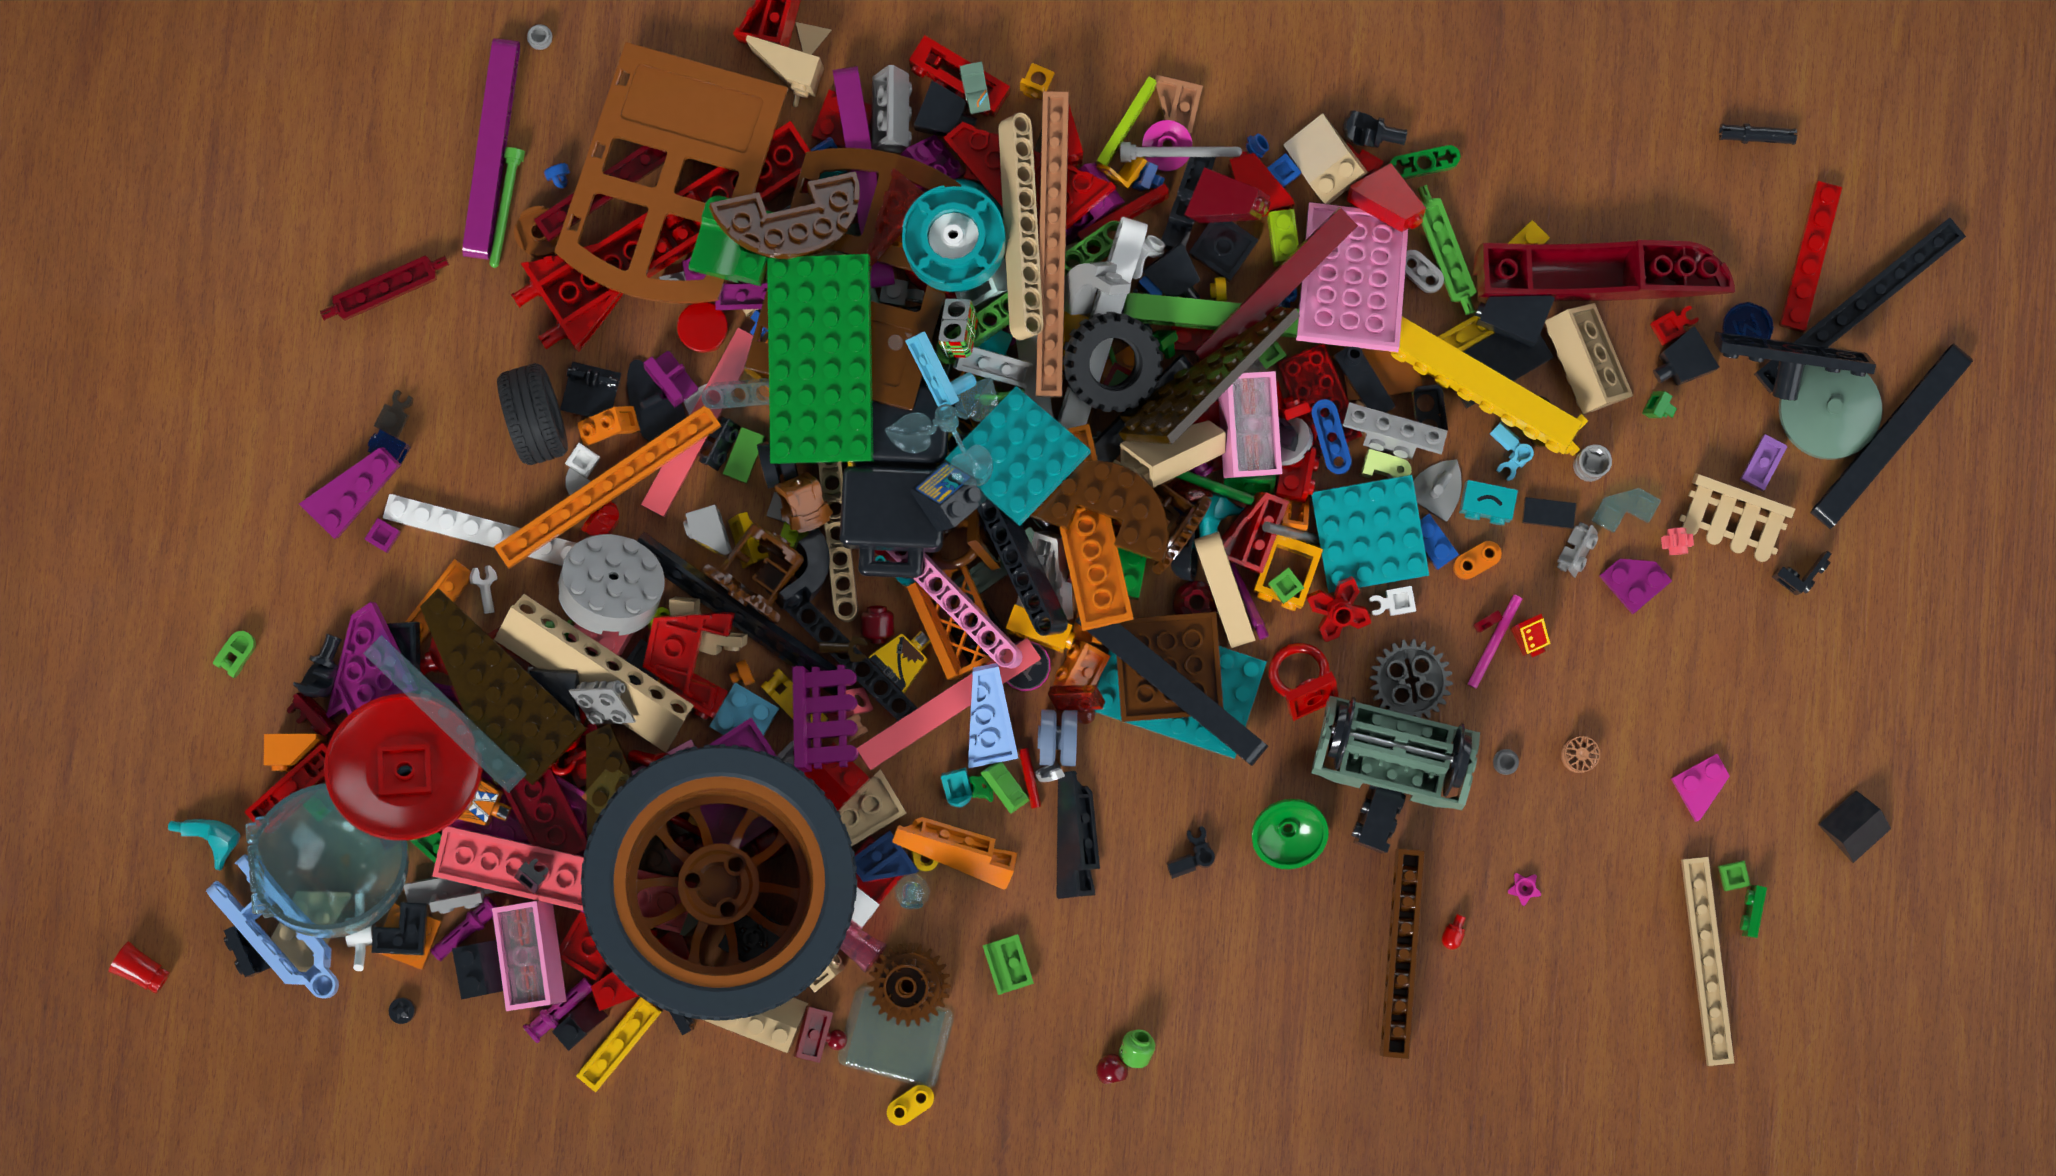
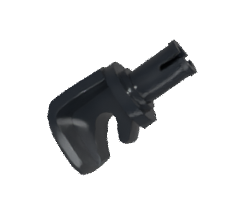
[1343,110,1407,148]
[293,634,342,698]

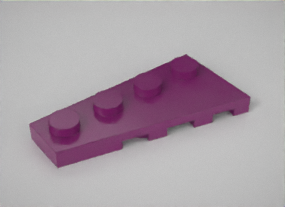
[299,447,401,539]

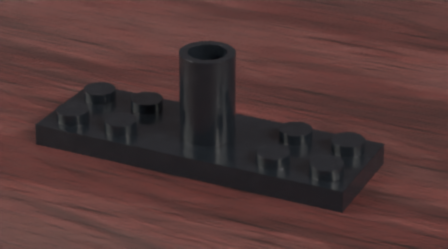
[1714,331,1876,400]

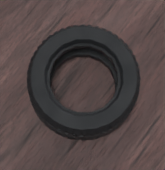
[497,363,568,465]

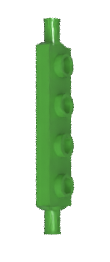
[1417,185,1476,315]

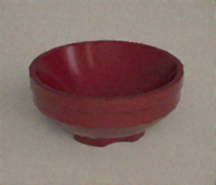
[1173,581,1218,615]

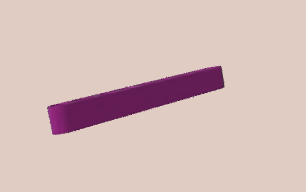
[462,38,520,260]
[832,66,895,288]

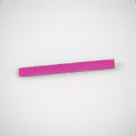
[1467,594,1522,689]

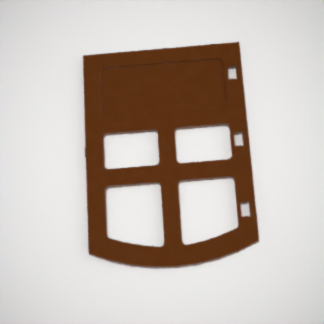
[745,148,961,411]

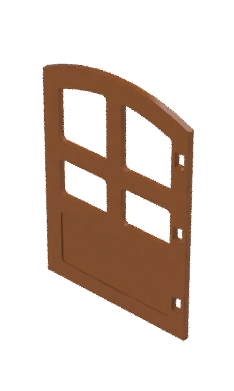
[554,42,789,303]

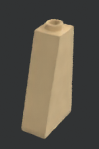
[1120,421,1226,487]

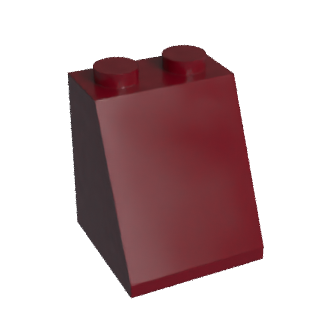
[1185,167,1271,223]

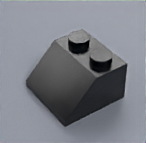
[452,940,503,1000]

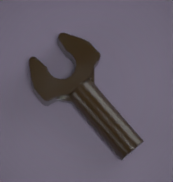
[819,636,868,663]

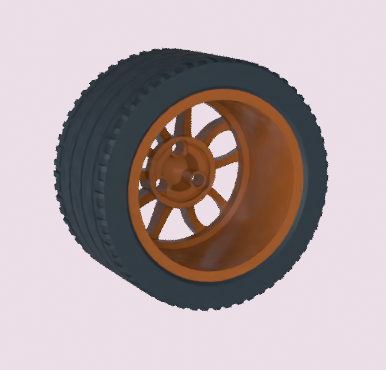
[581,744,857,1021]

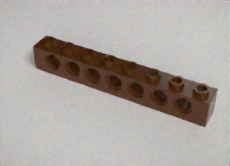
[1380,849,1425,1059]

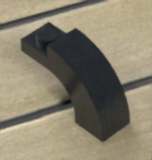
[776,528,830,610]

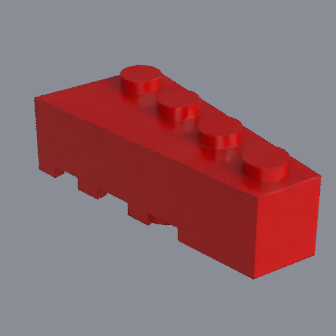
[591,931,691,1011]

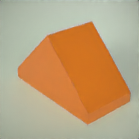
[1281,494,1310,532]

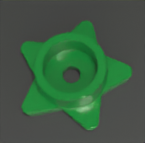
[968,774,994,802]

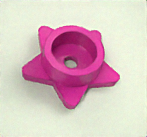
[1508,873,1541,906]

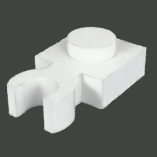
[1369,586,1416,616]

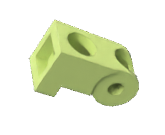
[1360,449,1411,479]

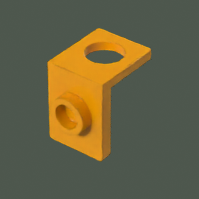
[1020,63,1054,100]
[1096,157,1147,188]

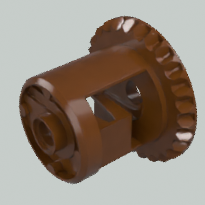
[1111,483,1212,575]
[701,523,804,624]

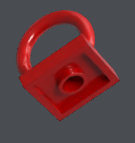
[1268,643,1339,721]

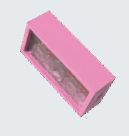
[1218,371,1282,478]
[492,901,567,1011]

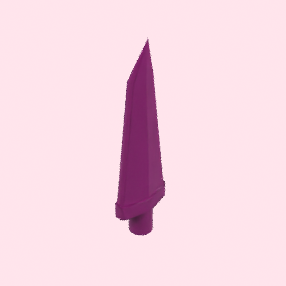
[1231,563,1269,640]

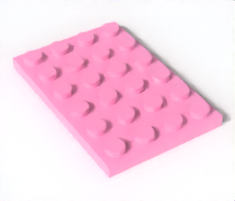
[1296,202,1408,352]

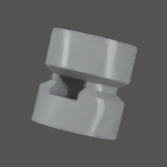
[1573,444,1612,482]

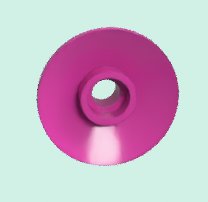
[1142,120,1192,171]

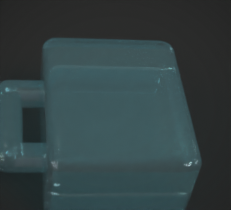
[838,986,954,1088]

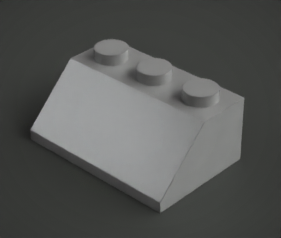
[872,65,912,153]

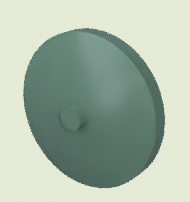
[1779,365,1882,460]

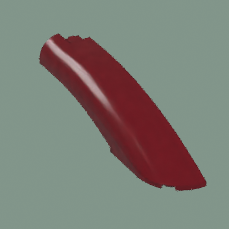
[1473,240,1735,301]

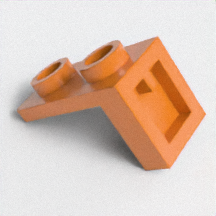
[577,406,640,446]

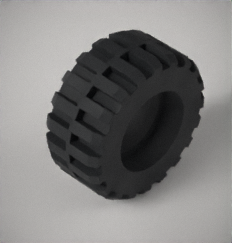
[1063,312,1163,412]

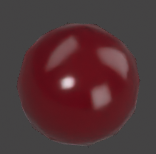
[1096,1054,1128,1084]

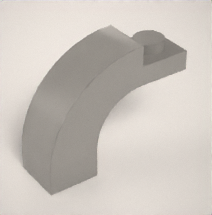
[1064,262,1131,315]

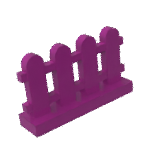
[792,665,859,772]

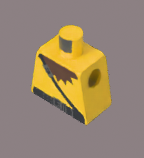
[869,631,931,693]

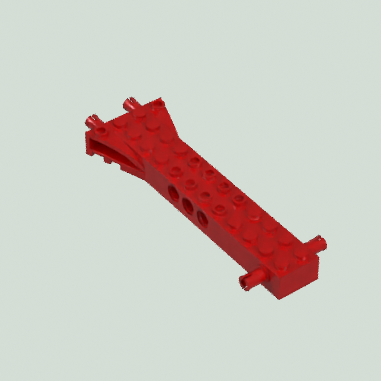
[511,121,810,352]

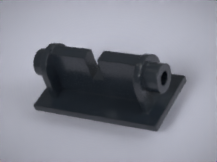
[698,416,741,471]

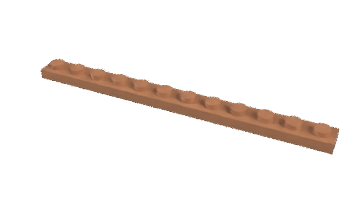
[1036,91,1069,397]

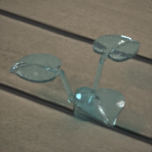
[885,378,998,486]

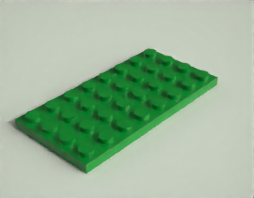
[767,254,873,464]

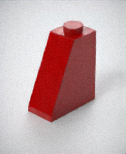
[1228,151,1294,222]
[1347,163,1426,232]

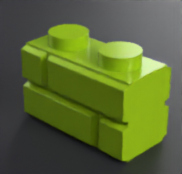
[1267,209,1299,267]

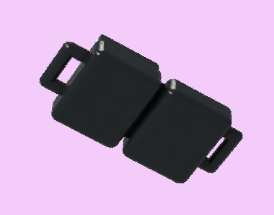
[840,377,950,578]

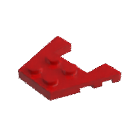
[643,612,735,710]

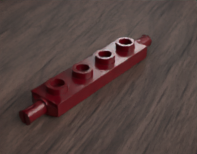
[320,255,449,321]

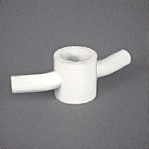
[345,895,376,971]

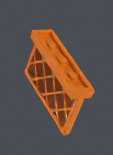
[907,565,1006,680]

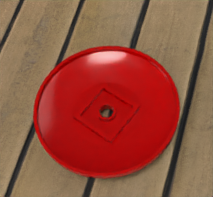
[324,693,483,840]

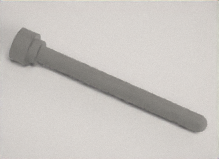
[1120,142,1242,162]

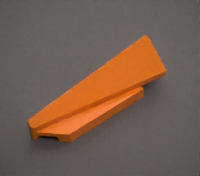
[893,817,1017,889]

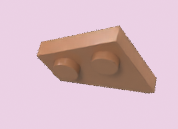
[1155,75,1203,135]

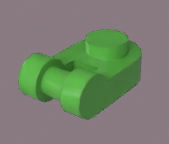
[213,631,256,678]

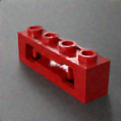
[909,35,1010,118]
[244,743,328,832]

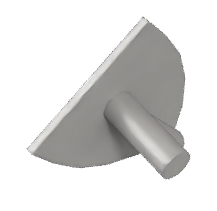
[1413,459,1462,522]

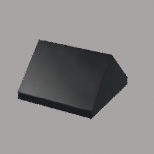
[1818,790,1891,863]

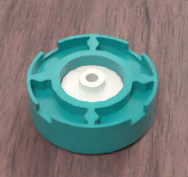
[902,185,1006,292]

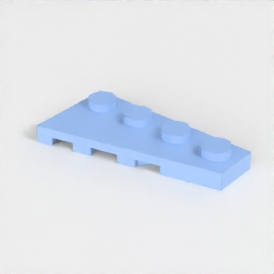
[968,663,1018,768]

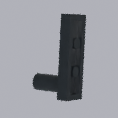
[1334,346,1396,413]

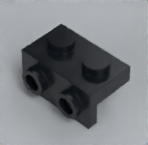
[224,926,271,977]

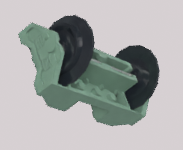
[1311,696,1480,810]

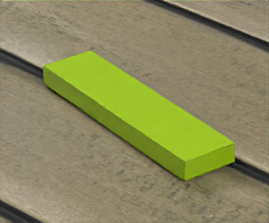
[1096,76,1157,166]

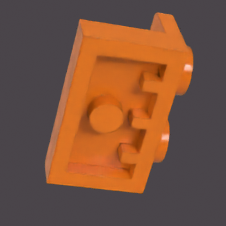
[1053,640,1110,701]

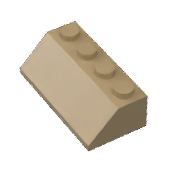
[1545,303,1633,414]
[704,966,808,1053]

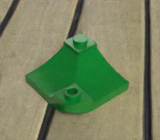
[688,196,774,286]

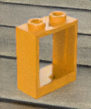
[1253,535,1323,611]
[1006,604,1075,653]

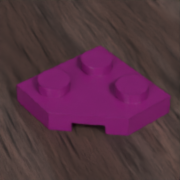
[1599,559,1672,614]

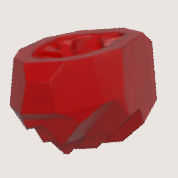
[581,501,619,536]

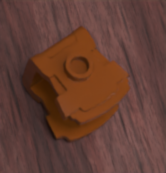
[775,472,833,533]

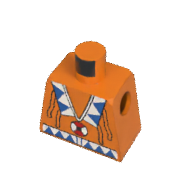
[458,777,512,825]

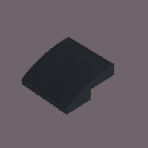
[529,669,581,722]

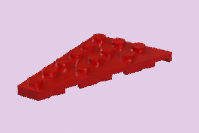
[944,122,1116,243]

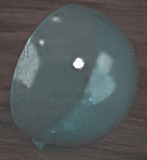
[246,784,409,938]

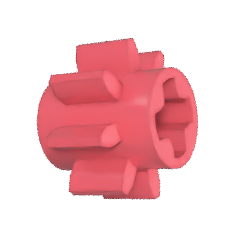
[1661,528,1694,555]

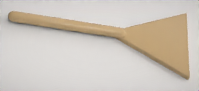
[793,22,832,107]

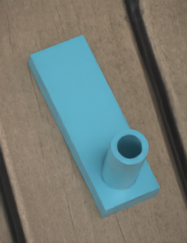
[906,331,976,410]

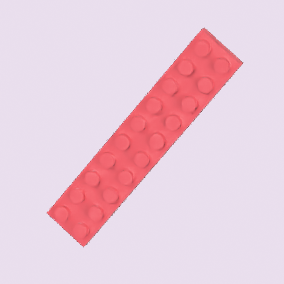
[432,826,697,933]

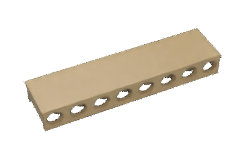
[494,594,694,752]

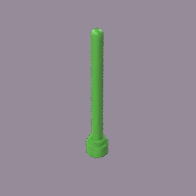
[489,147,525,268]

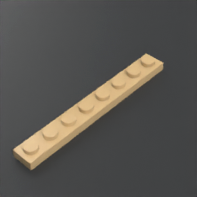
[1681,857,1734,1066]

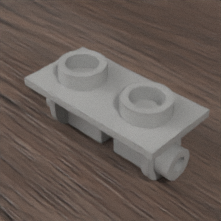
[1557,522,1598,578]

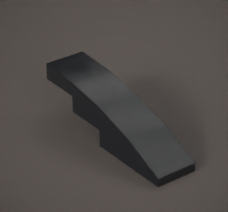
[1161,157,1216,250]

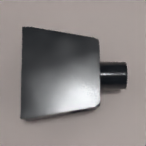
[914,81,977,137]
[1143,242,1201,299]
[1653,326,1720,386]

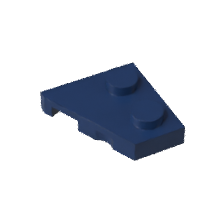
[855,831,919,882]

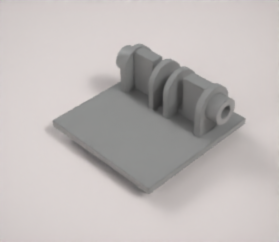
[569,680,636,725]

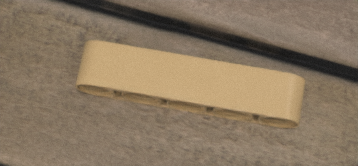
[1194,531,1256,648]

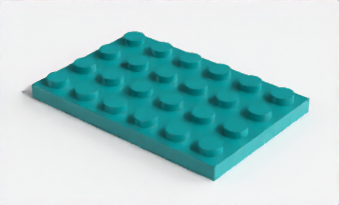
[1089,617,1267,759]

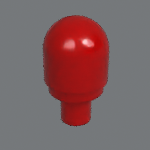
[1442,914,1466,950]

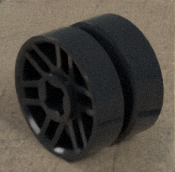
[757,441,799,489]

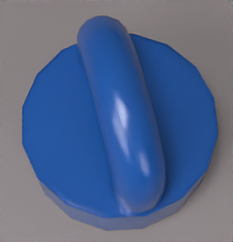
[544,163,570,188]

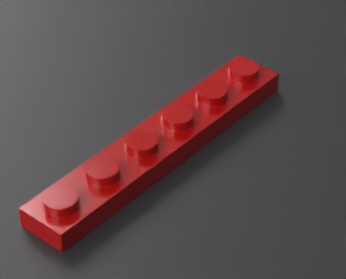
[1779,181,1842,333]

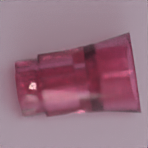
[840,922,887,973]

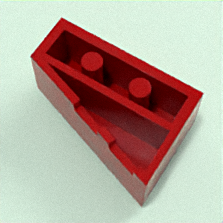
[733,0,801,47]
[1221,492,1289,573]

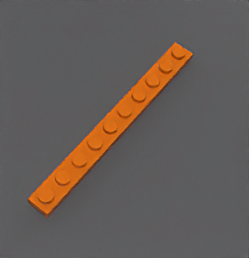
[494,404,722,569]

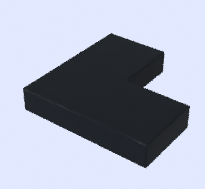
[371,902,428,955]

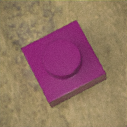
[364,518,401,553]

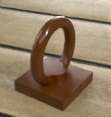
[930,509,1001,571]

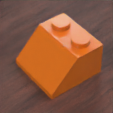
[264,734,327,772]

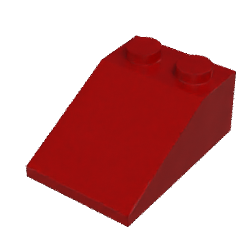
[804,742,870,811]

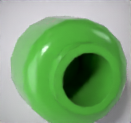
[1119,1029,1155,1068]

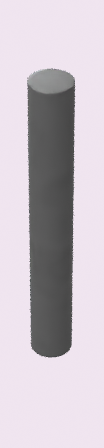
[1262,521,1319,544]

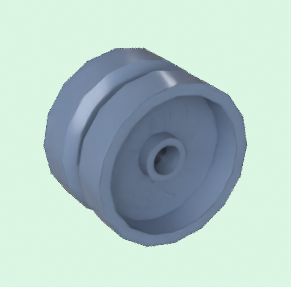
[1038,709,1077,766]

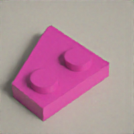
[1671,754,1730,822]

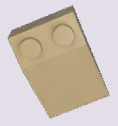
[746,35,824,98]
[1283,113,1368,204]

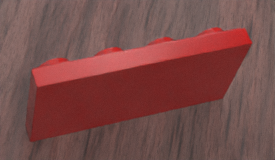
[1277,343,1363,456]

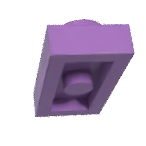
[1740,434,1787,492]

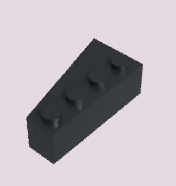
[1351,748,1406,854]

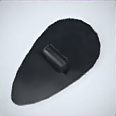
[627,360,686,442]

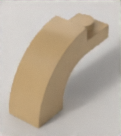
[669,596,748,655]

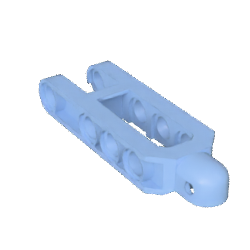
[206,854,339,999]

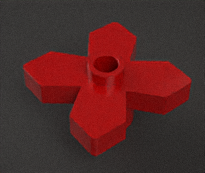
[1306,576,1372,642]

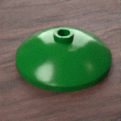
[1251,799,1329,869]

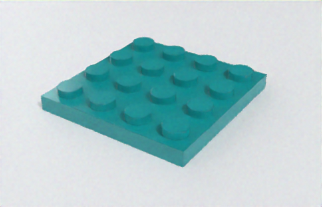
[945,386,1091,526]
[1312,475,1430,593]

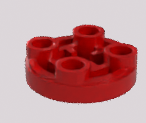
[677,302,728,353]

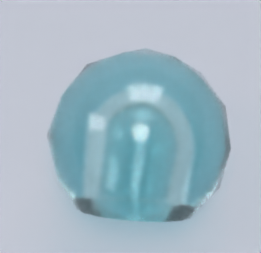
[894,874,930,910]

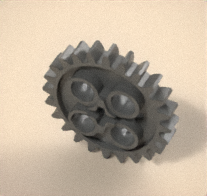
[1369,639,1453,719]

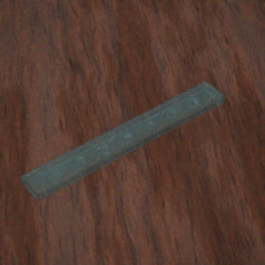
[363,635,526,793]

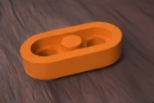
[1453,541,1502,580]

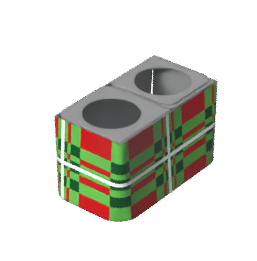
[938,299,978,358]

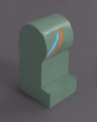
[960,61,991,114]

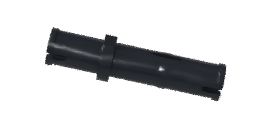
[1719,123,1797,145]

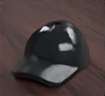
[1171,529,1200,581]

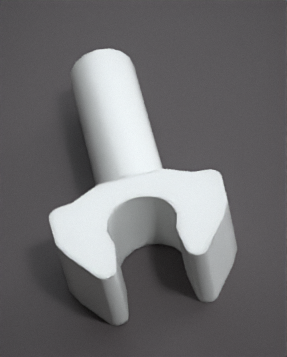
[469,565,497,614]

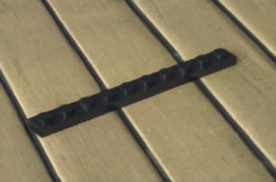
[1754,217,1966,393]
[637,532,847,695]

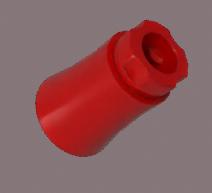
[108,941,170,994]

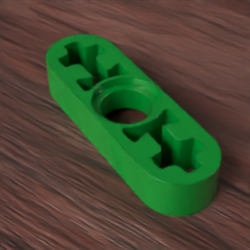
[1389,145,1461,180]

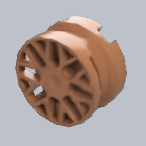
[1561,736,1600,773]

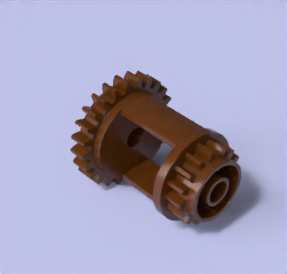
[867,943,951,1027]

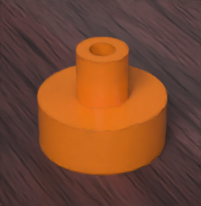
[729,659,755,686]

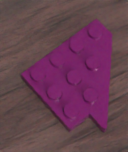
[327,602,419,719]

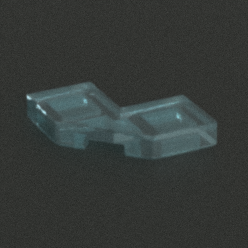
[1591,488,1661,533]

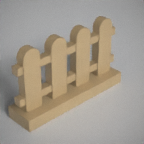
[1679,474,1795,562]

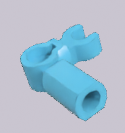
[1490,421,1534,481]

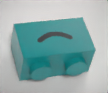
[1459,480,1518,525]

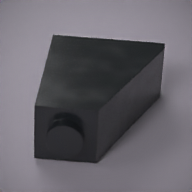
[1475,296,1555,348]

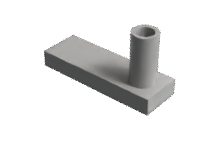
[953,346,1034,388]

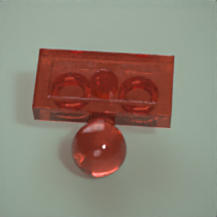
[1048,685,1105,725]

